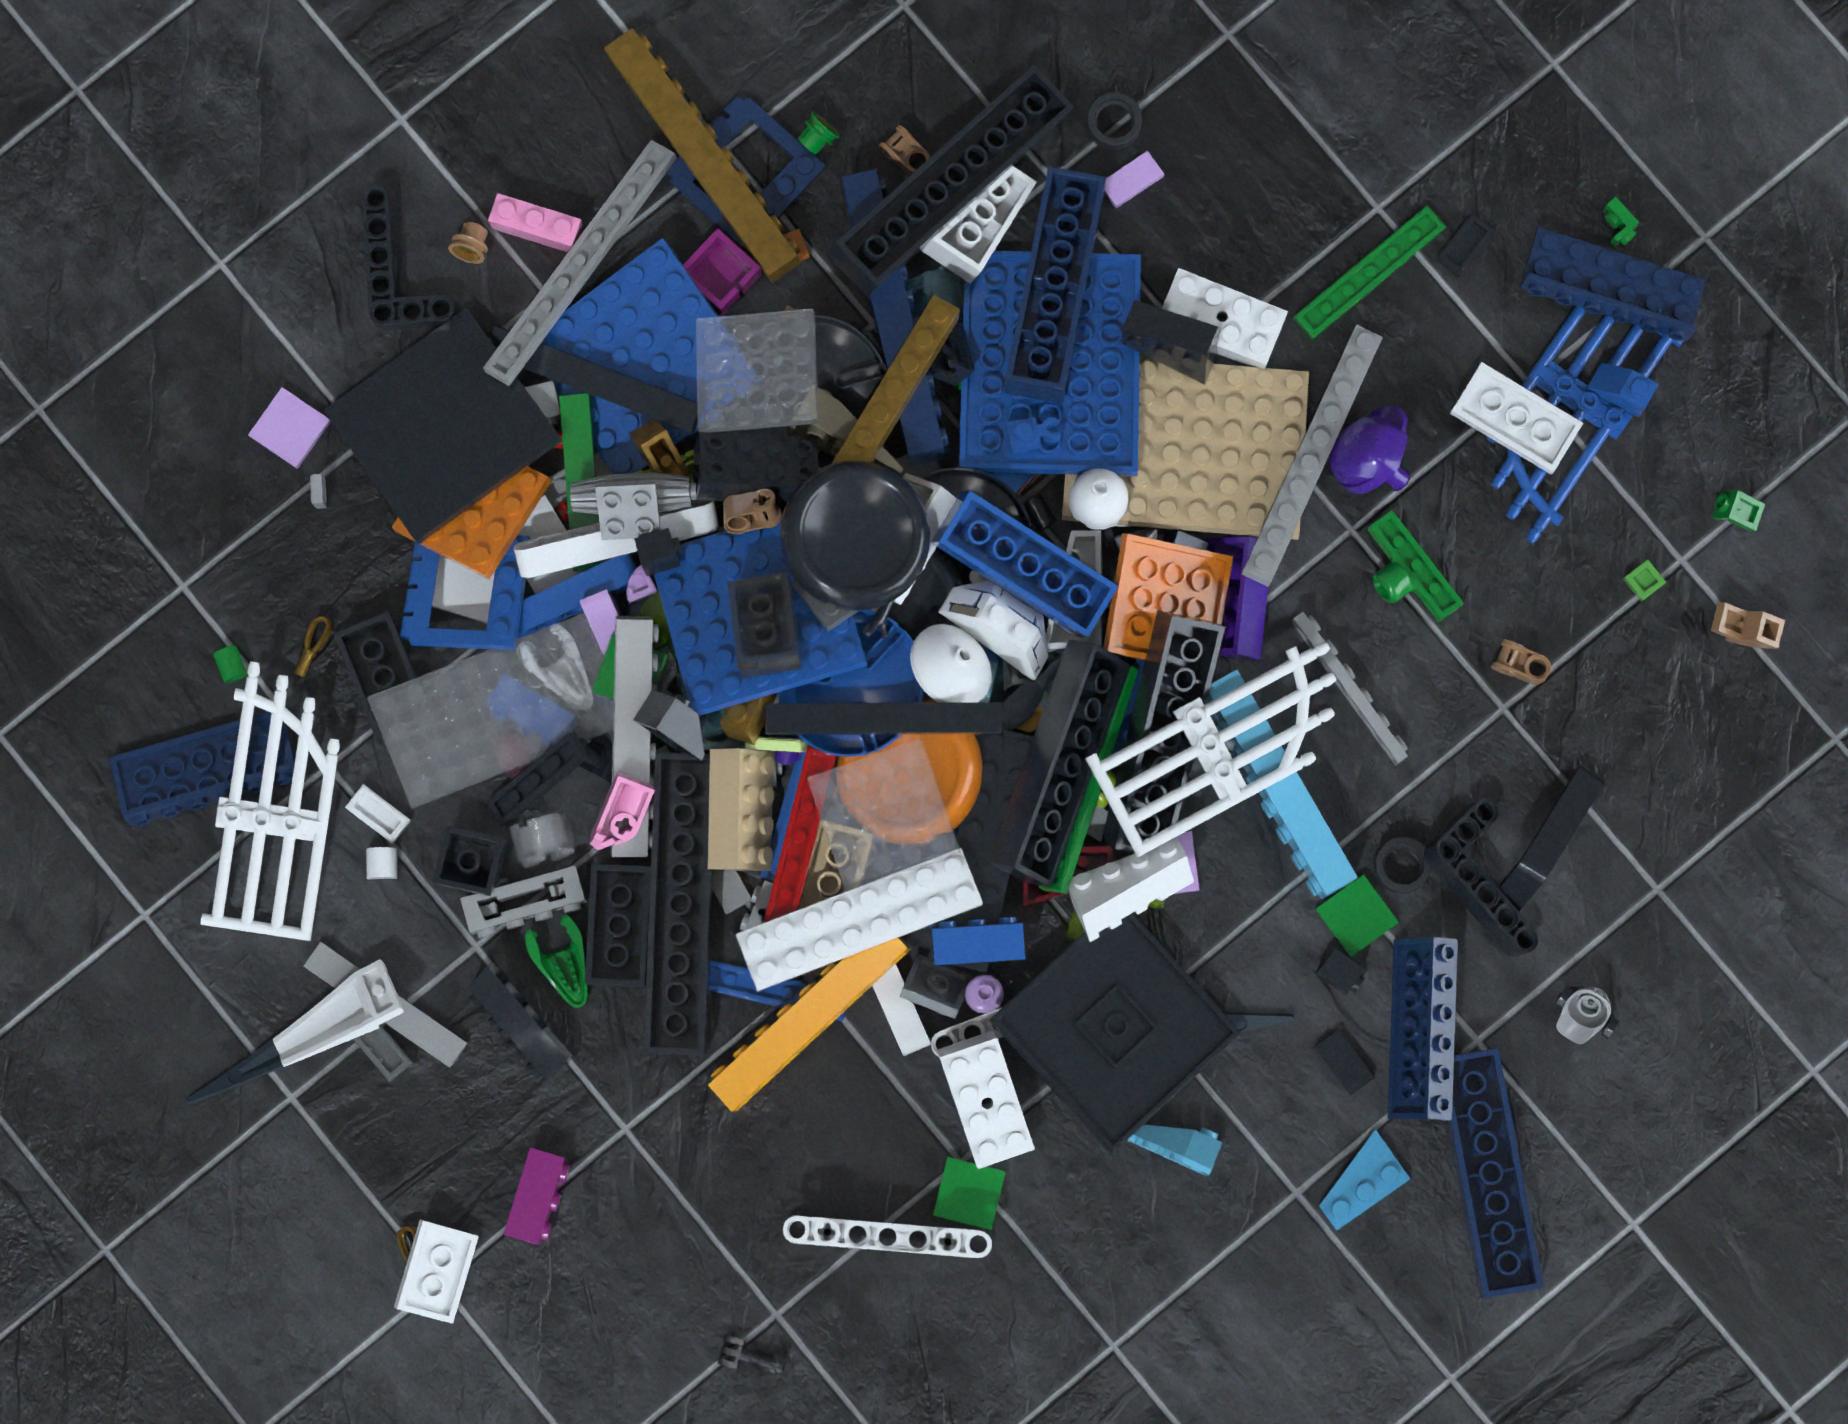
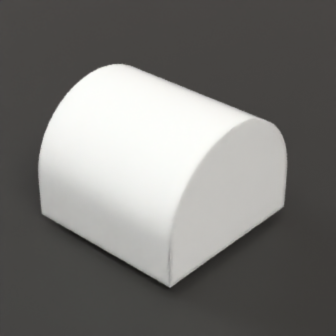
[366,847,397,879]

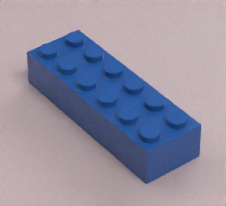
[931,491,1119,637]

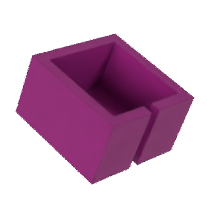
[683,228,762,317]

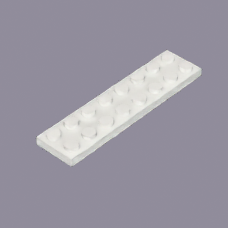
[736,848,983,992]

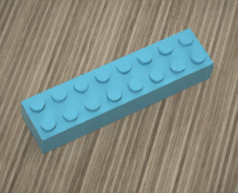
[1207,670,1357,900]

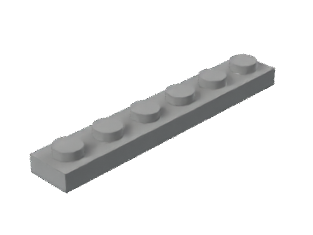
[1291,612,1408,766]

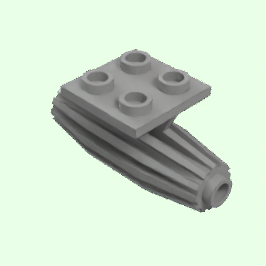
[570,472,697,540]

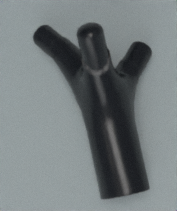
[861,601,894,639]

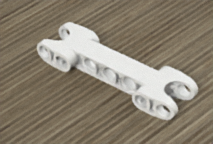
[783,1216,992,1258]

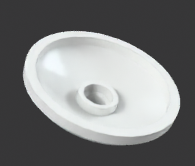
[910,624,992,703]

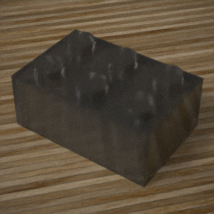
[727,572,803,678]

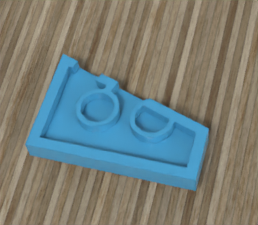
[1319,1129,1410,1231]

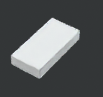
[345,784,411,844]

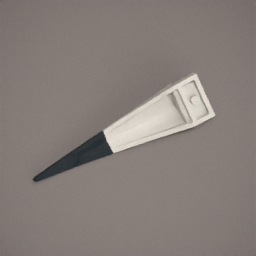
[186,959,404,1105]

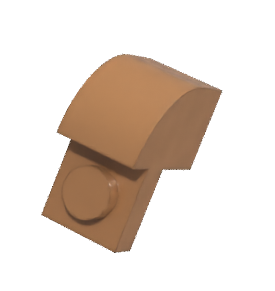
[1711,603,1785,649]

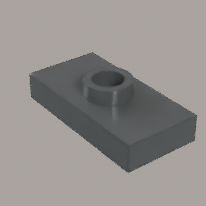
[353,1024,413,1082]

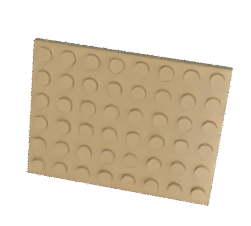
[1062,358,1309,540]

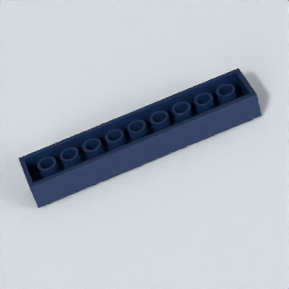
[842,169,949,468]

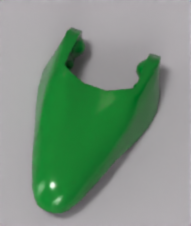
[525,913,588,1008]

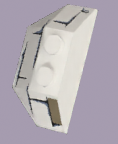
[939,580,1048,681]

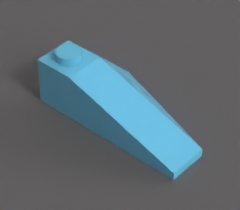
[1128,1125,1222,1176]

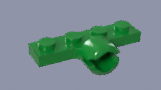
[1367,510,1464,623]

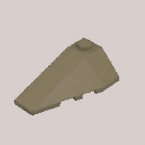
[787,385,903,475]

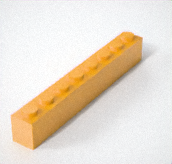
[708,937,911,1112]

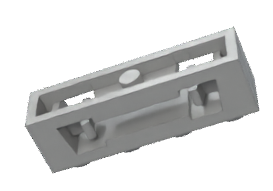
[460,865,587,938]

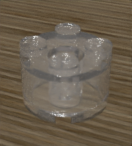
[510,812,576,868]

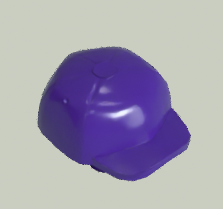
[1329,406,1410,494]

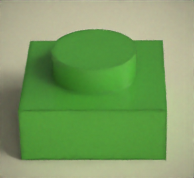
[1623,560,1666,602]

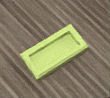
[745,736,812,752]

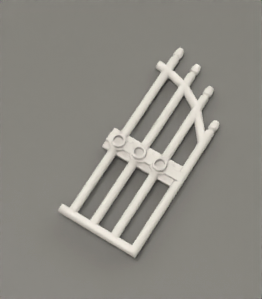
[1085,642,1336,857]
[201,661,340,941]

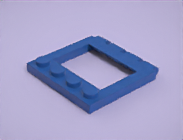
[400,535,531,651]

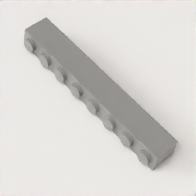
[610,616,658,857]

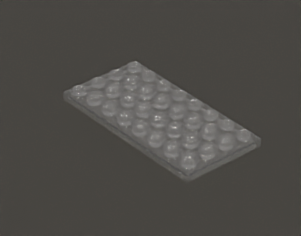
[367,613,613,809]

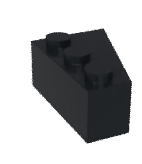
[1122,300,1218,385]

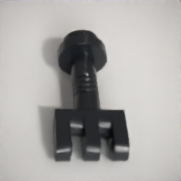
[717,1334,787,1377]

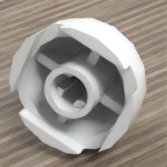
[1069,468,1128,530]

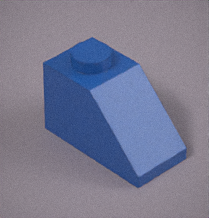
[1587,363,1659,417]

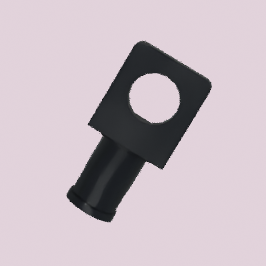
[579,738,612,784]

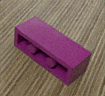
[503,1148,570,1245]

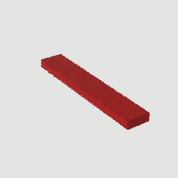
[764,746,836,922]

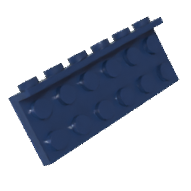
[1520,227,1705,341]
[109,712,295,826]
[1388,937,1458,1120]

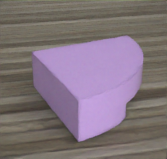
[626,565,657,605]

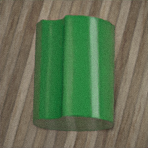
[213,645,248,684]

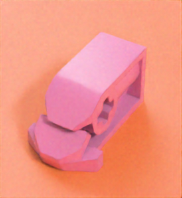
[589,772,655,850]

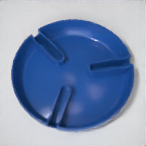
[778,610,924,757]

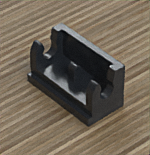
[930,322,975,386]

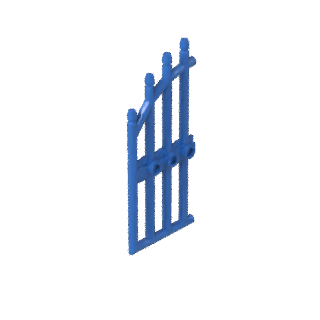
[1487,306,1684,544]

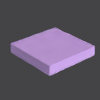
[248,387,331,469]

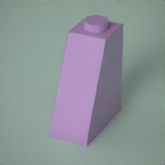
[579,589,623,656]

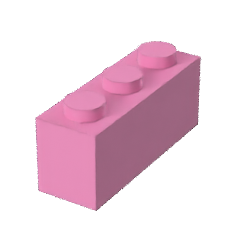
[488,193,584,252]

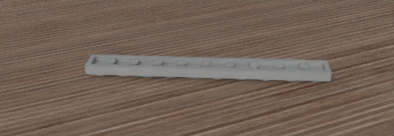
[483,140,677,386]
[1241,324,1383,587]

